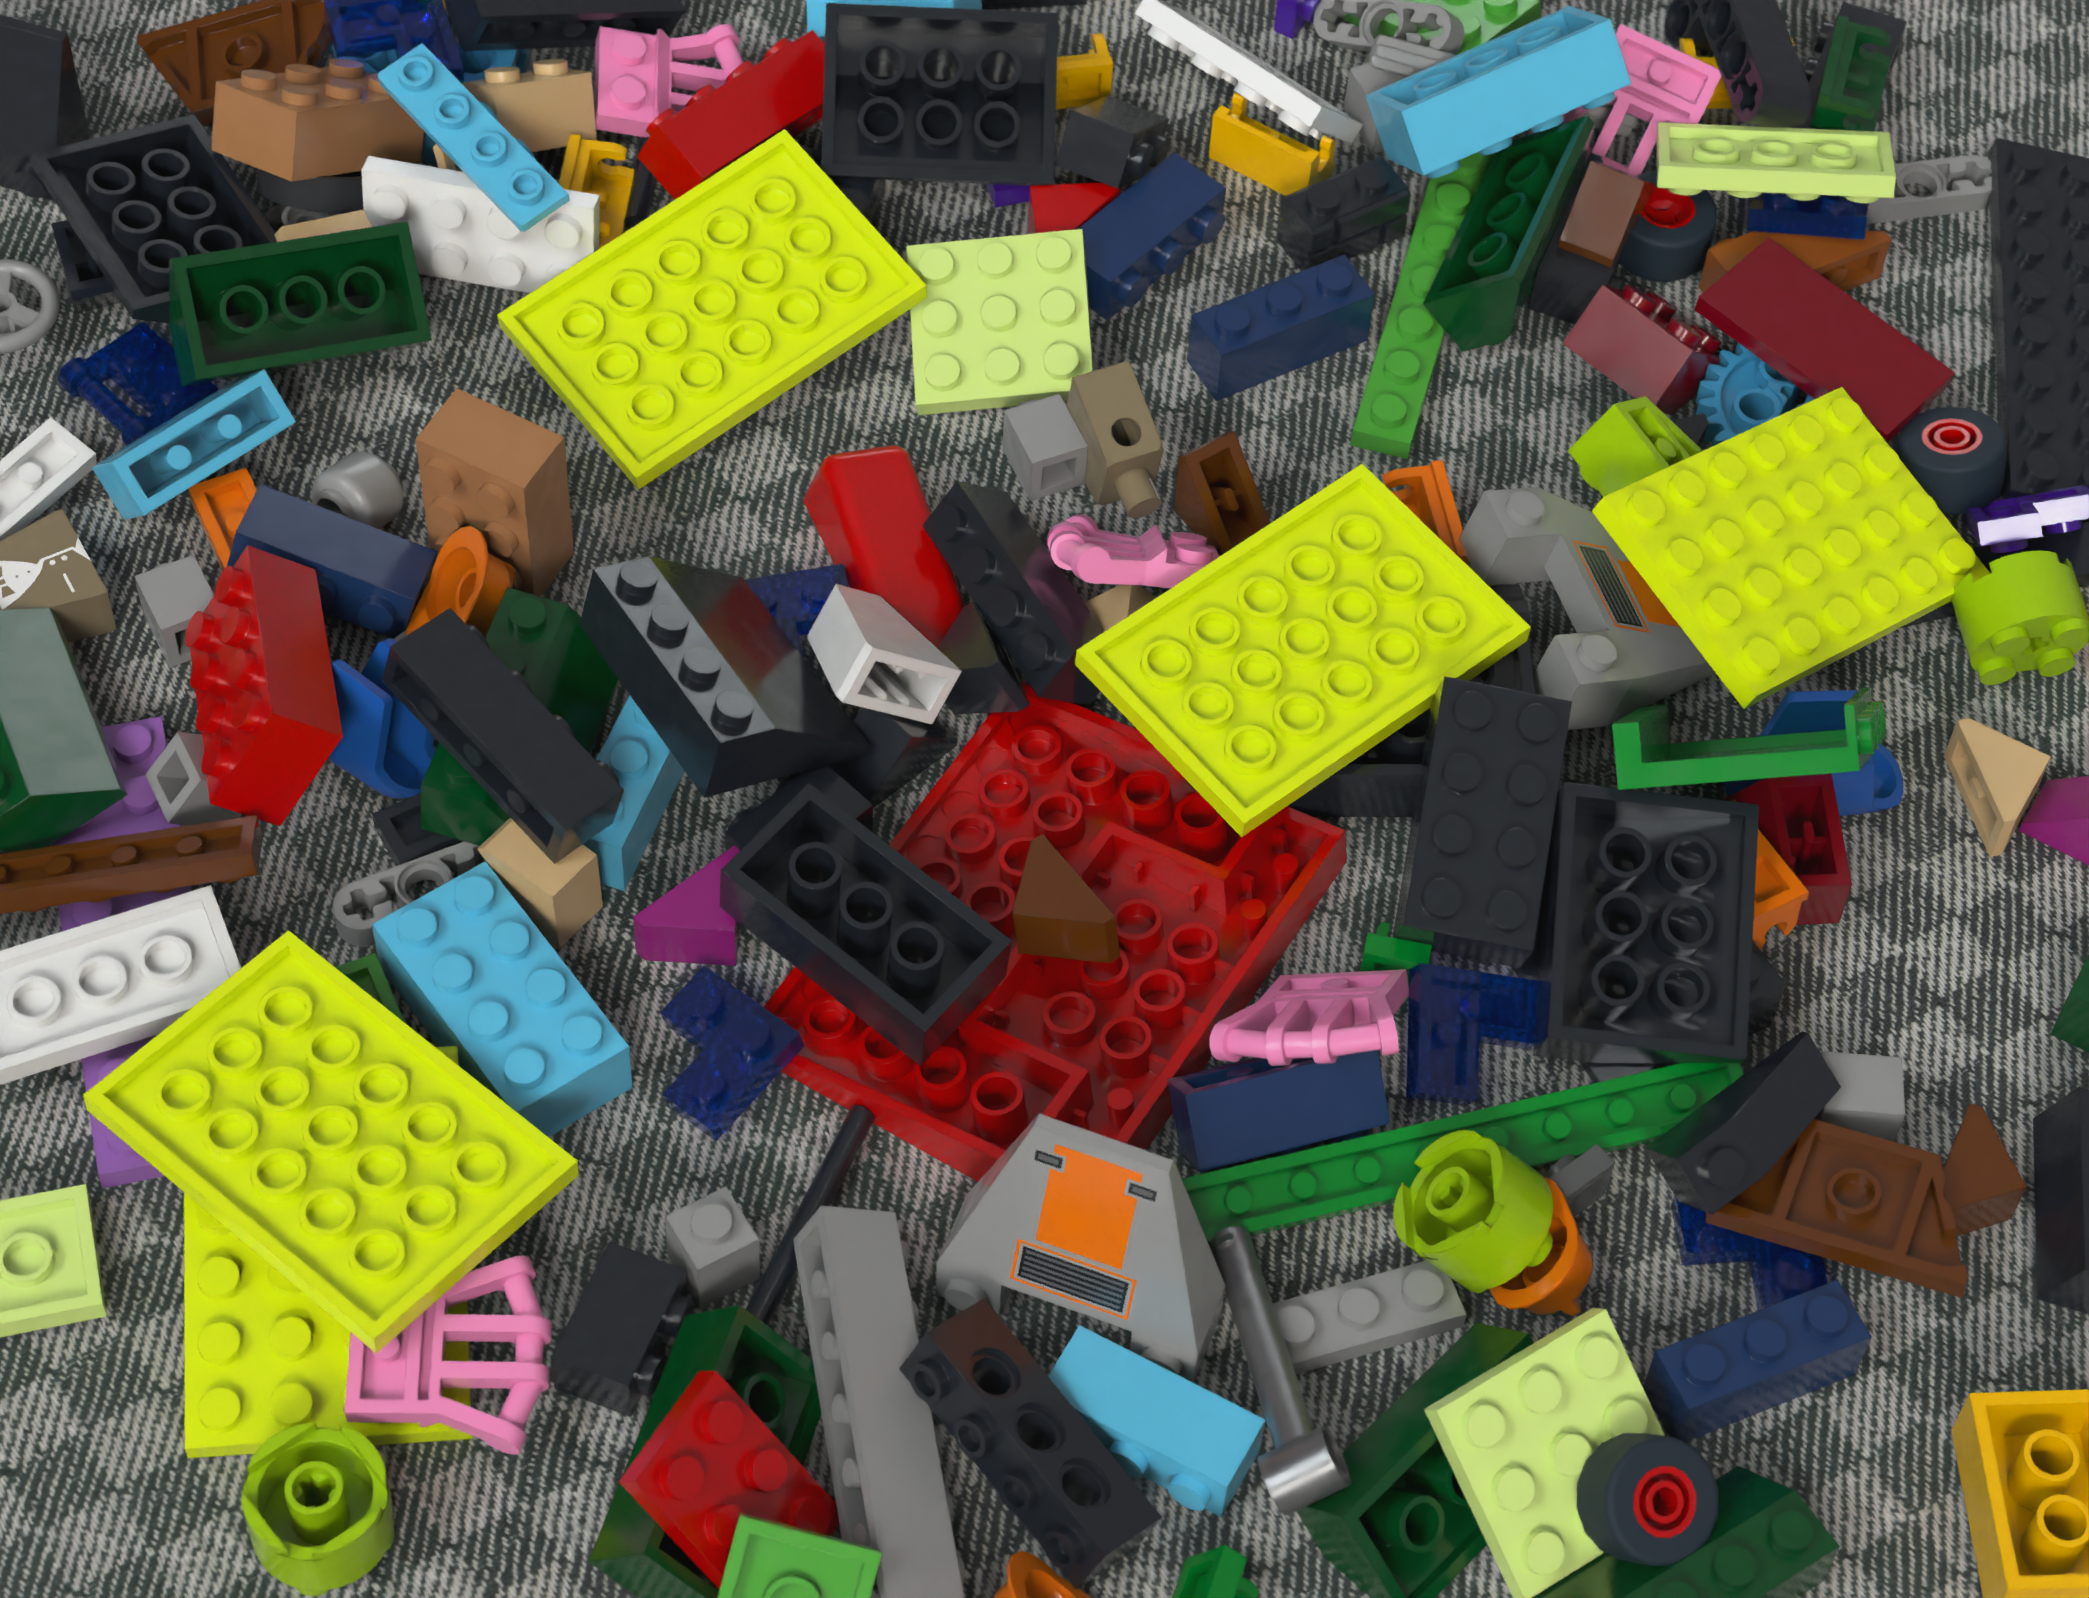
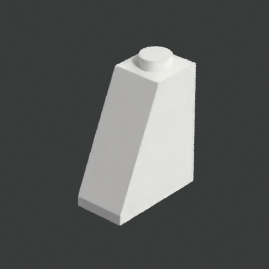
[807,584,962,724]

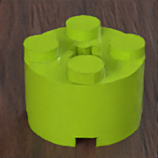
[1951,551,2089,685]
[1393,1130,1553,1293]
[242,1423,395,1596]

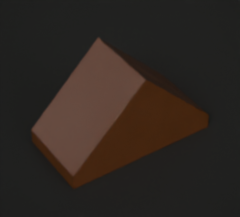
[1558,161,1655,268]
[1174,431,1270,556]
[1012,834,1120,963]
[1943,1103,2027,1237]

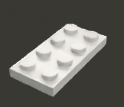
[1135,0,1363,144]
[362,156,600,293]
[0,885,241,1085]

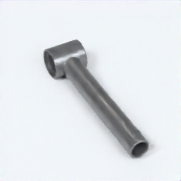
[1210,1227,1351,1516]

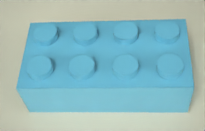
[1365,6,1631,178]
[372,861,633,1137]

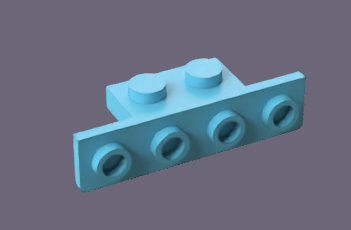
[378,43,570,231]

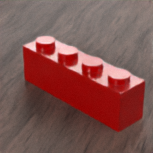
[637,30,824,200]

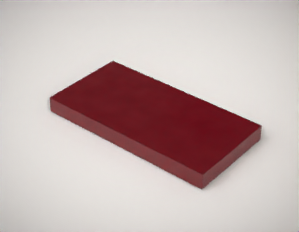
[1694,237,1955,443]

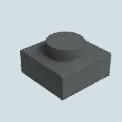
[1544,1144,1615,1217]

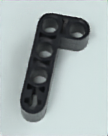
[1664,0,1812,128]

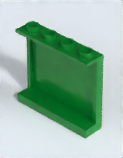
[1612,687,1886,790]

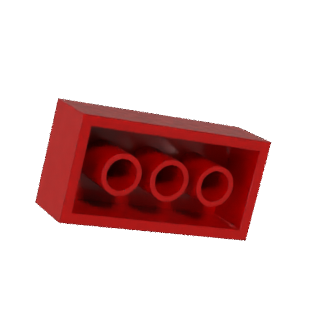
[185,545,343,826]

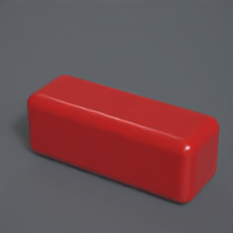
[804,445,965,648]

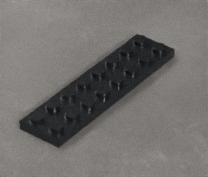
[1988,137,2089,522]

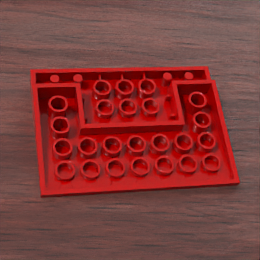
[738,682,1347,1182]

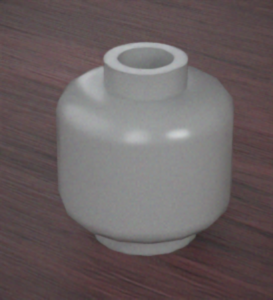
[311,451,403,529]

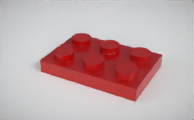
[618,1371,839,1589]

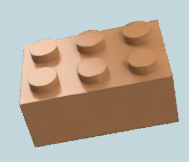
[211,58,424,182]
[415,388,574,597]

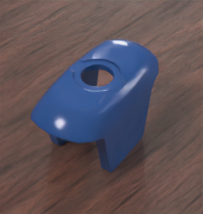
[328,638,435,799]
[1723,690,1904,816]

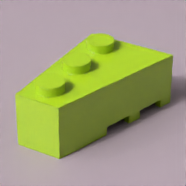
[1568,396,1701,497]

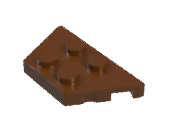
[137,0,348,125]
[1706,1119,1968,1298]

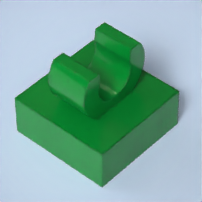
[1360,922,1432,1004]
[1172,1545,1259,1598]

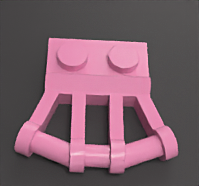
[594,24,744,137]
[1557,24,1721,176]
[1047,514,1220,588]
[1210,969,1410,1066]
[345,1255,552,1455]

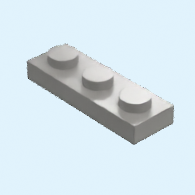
[1273,1259,1466,1374]

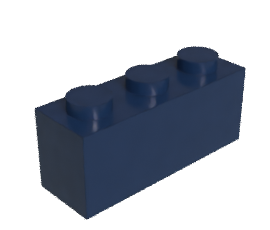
[1079,152,1226,321]
[1187,254,1375,401]
[227,484,437,639]
[1167,1050,1390,1173]
[1643,1280,1872,1442]

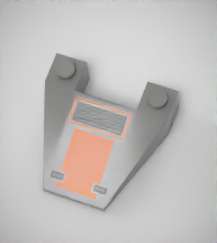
[1459,487,1715,730]
[935,1114,1225,1383]

